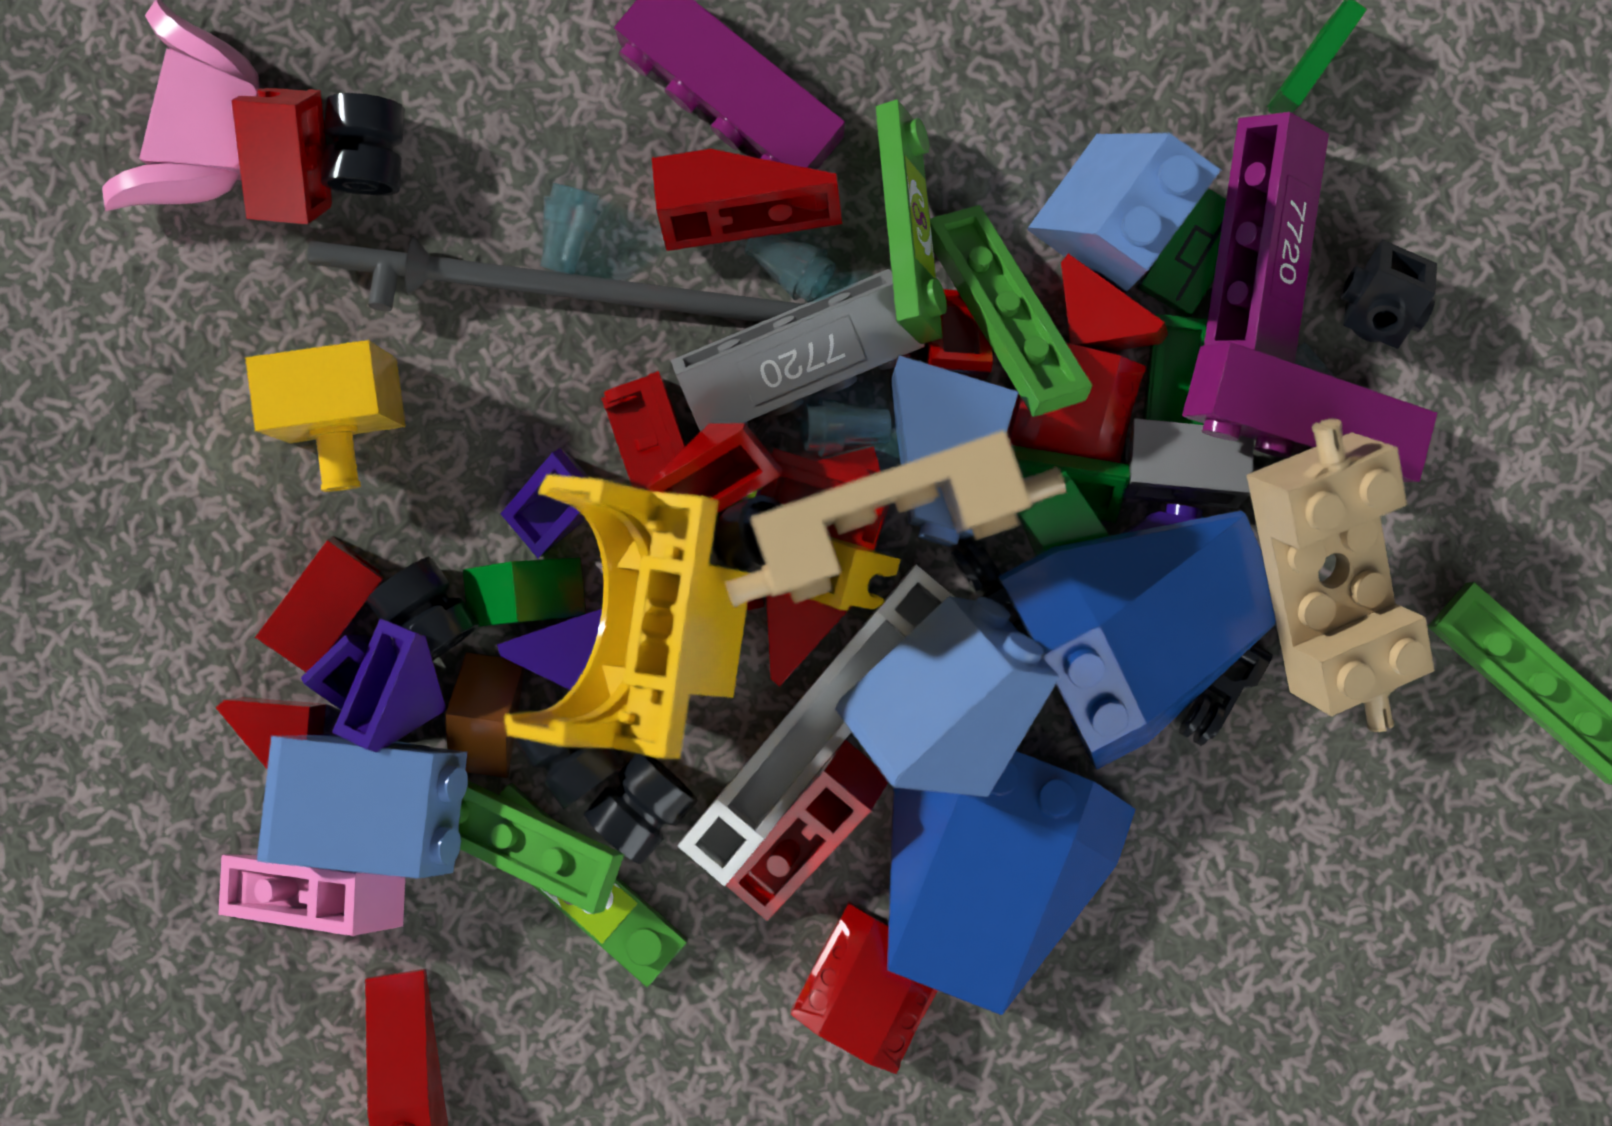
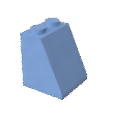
[1027,133,1221,294]
[890,356,1018,547]
[835,596,1060,797]
[257,734,468,878]

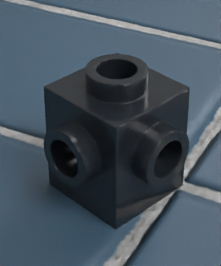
[1340,240,1437,349]

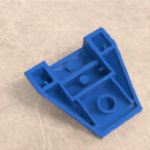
[998,511,1276,770]
[887,751,1136,1015]

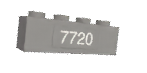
[671,269,925,432]

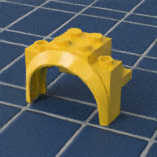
[505,475,750,759]

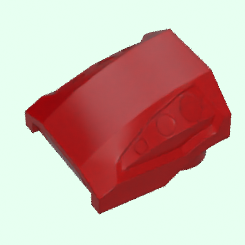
[1006,343,1146,463]
[791,901,938,1074]

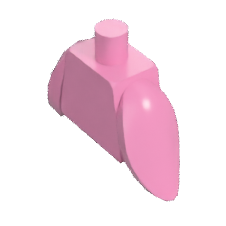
[102,0,260,211]

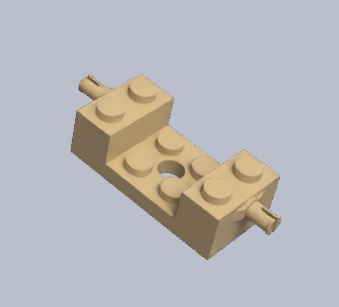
[1247,419,1434,732]
[725,430,1066,607]

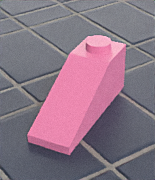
[218,854,405,936]

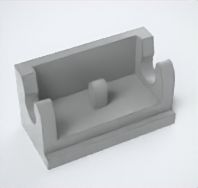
[1123,419,1254,509]

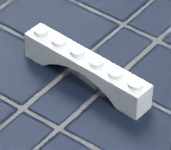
[678,565,954,886]

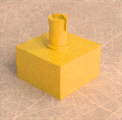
[245,340,406,492]

